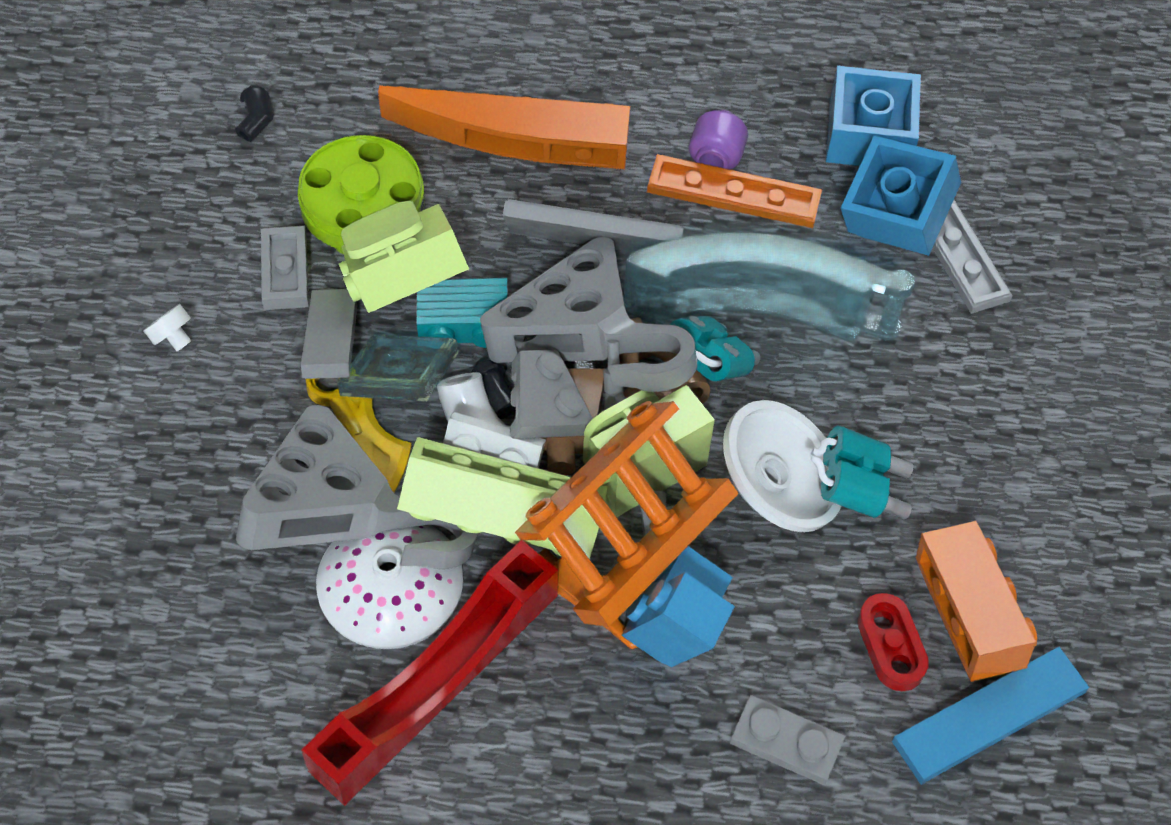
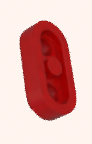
[858,593,929,691]

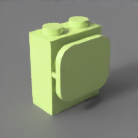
[338,201,469,313]
[583,385,715,517]

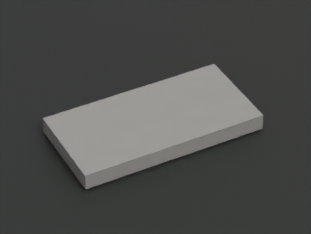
[502,199,684,260]

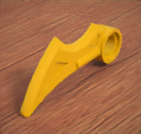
[305,372,412,493]

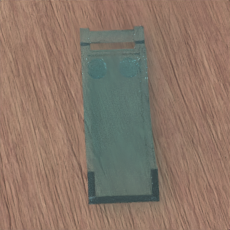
[624,233,915,341]

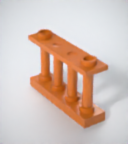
[515,401,739,627]

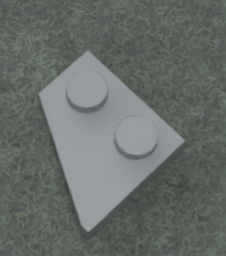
[510,350,593,439]

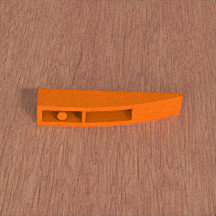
[378,85,630,169]

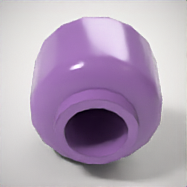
[689,110,748,169]

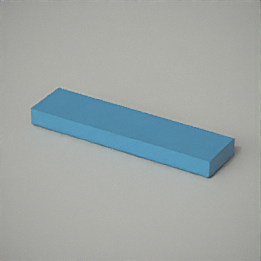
[892,647,1089,784]

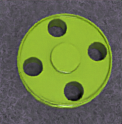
[298,135,425,254]

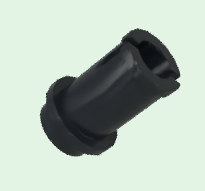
[471,359,516,420]

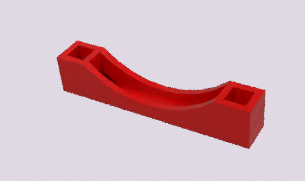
[301,540,558,806]

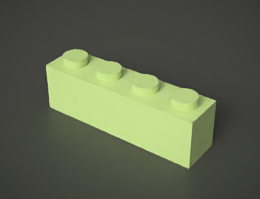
[397,437,607,559]

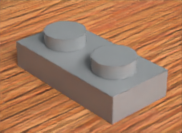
[261,225,309,310]
[730,695,845,785]

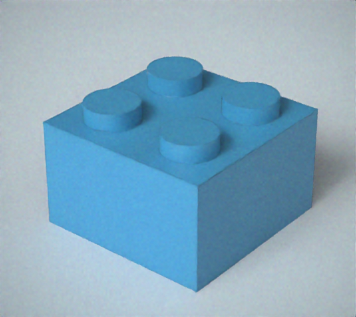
[826,65,921,166]
[841,136,961,256]

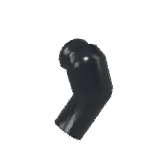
[235,85,274,143]

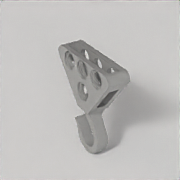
[480,237,697,392]
[236,405,478,569]

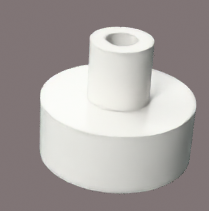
[143,304,191,351]

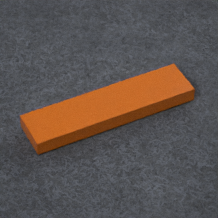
[647,154,822,228]

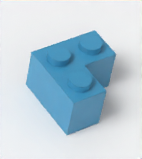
[621,546,735,667]

